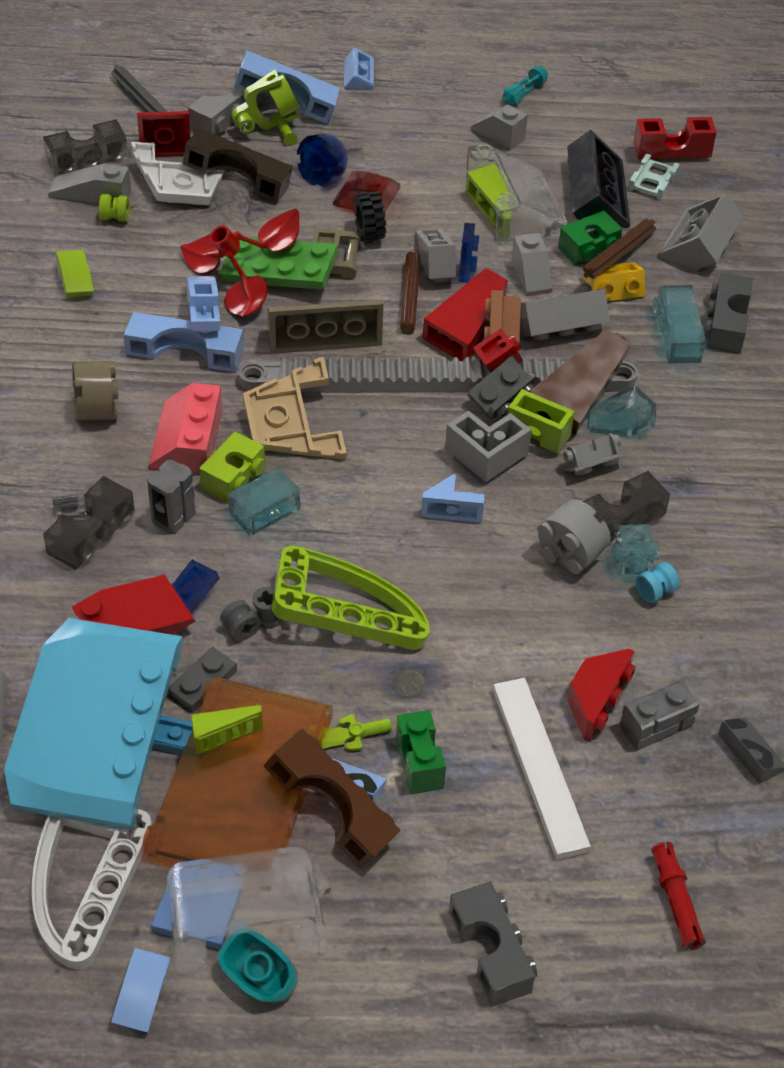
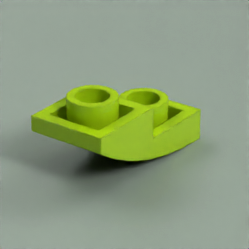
[55,250,94,298]

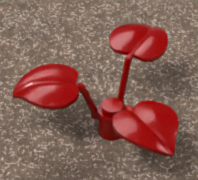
[180,208,299,318]

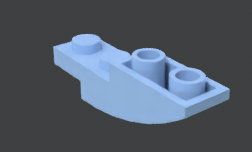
[186,276,220,333]

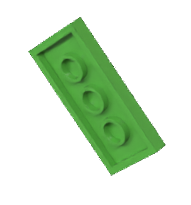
[219,237,339,290]

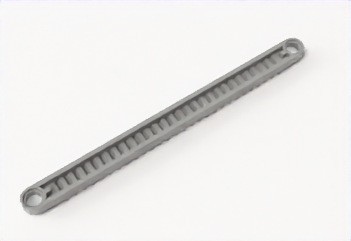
[238,357,638,392]

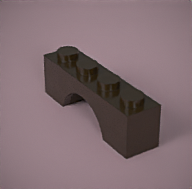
[183,128,293,203]

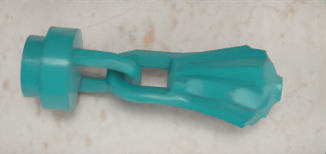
[502,66,548,106]

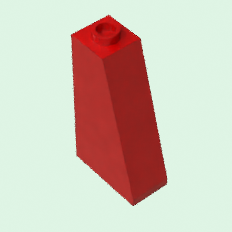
[423,268,508,361]

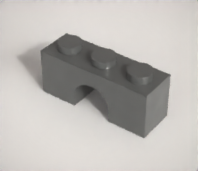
[704,273,753,353]
[449,881,537,1007]

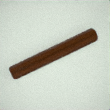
[400,251,421,333]

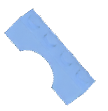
[234,50,340,124]
[124,312,244,373]

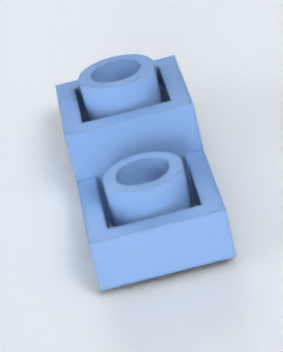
[111,948,171,1033]

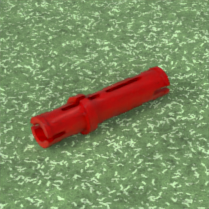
[651,842,706,950]

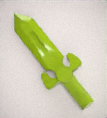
[308,714,392,751]

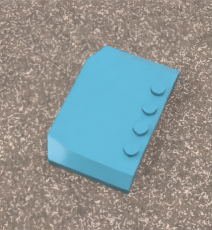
[4,618,184,830]

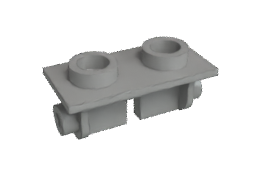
[563,433,628,475]

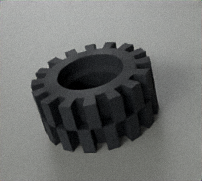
[353,190,386,242]

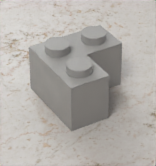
[445,410,531,482]

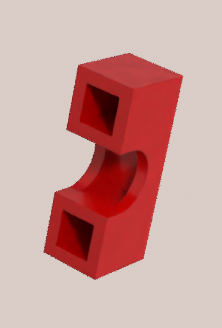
[633,117,717,159]

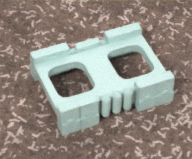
[629,153,680,200]

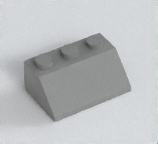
[658,192,744,271]
[520,289,610,341]

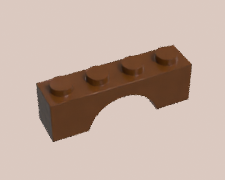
[263,728,401,869]

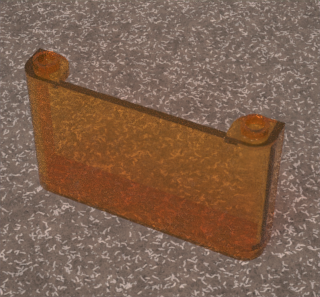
[143,677,333,893]

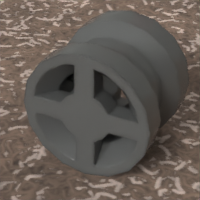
[220,600,261,641]

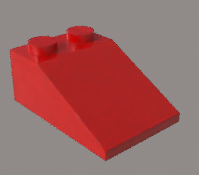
[72,574,196,635]

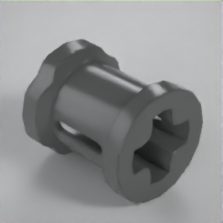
[252,587,282,629]

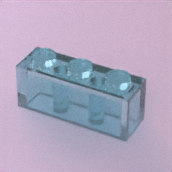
[653,285,706,363]

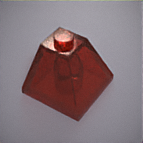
[333,171,400,212]

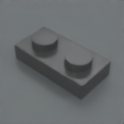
[168,647,237,713]

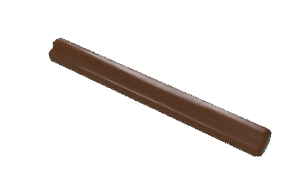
[583,219,656,279]

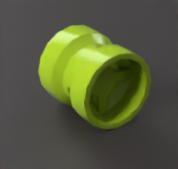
[99,194,130,222]

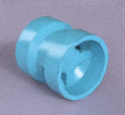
[635,562,680,603]

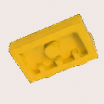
[583,262,645,302]

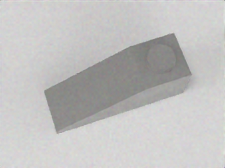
[48,163,131,205]
[416,228,456,282]

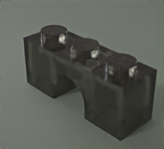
[43,119,128,175]
[582,471,670,543]
[43,476,135,570]

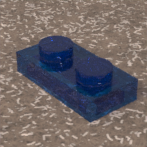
[459,223,480,283]
[172,559,220,614]

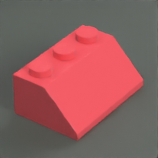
[149,383,222,474]

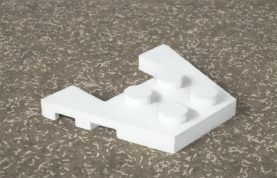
[130,142,226,205]

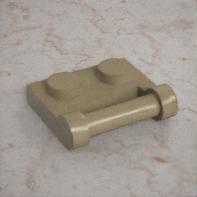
[312,228,362,279]

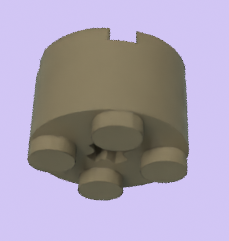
[72,361,118,421]

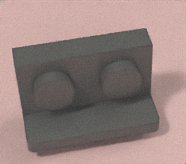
[467,356,536,421]

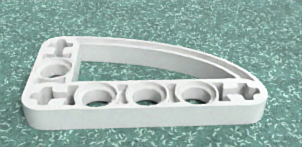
[32,809,153,970]

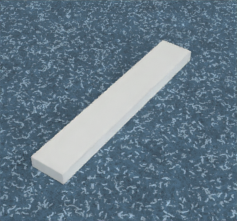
[493,678,591,860]

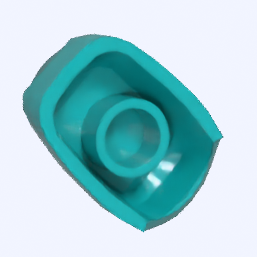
[218,928,298,1003]

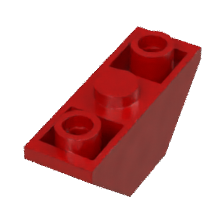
[568,648,636,741]

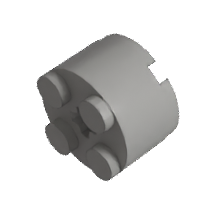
[537,499,611,575]

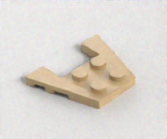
[243,357,347,460]

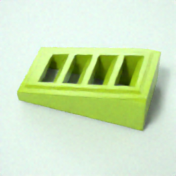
[191,705,263,754]

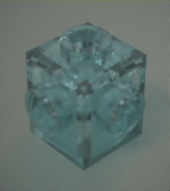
[612,524,659,575]

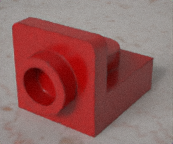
[473,328,523,372]

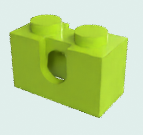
[508,389,575,454]
[199,432,266,503]

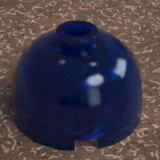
[297,133,348,186]

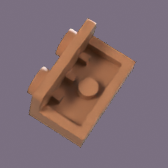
[484,290,521,352]

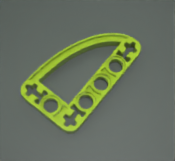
[272,545,430,650]

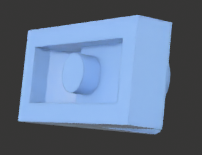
[421,474,485,523]

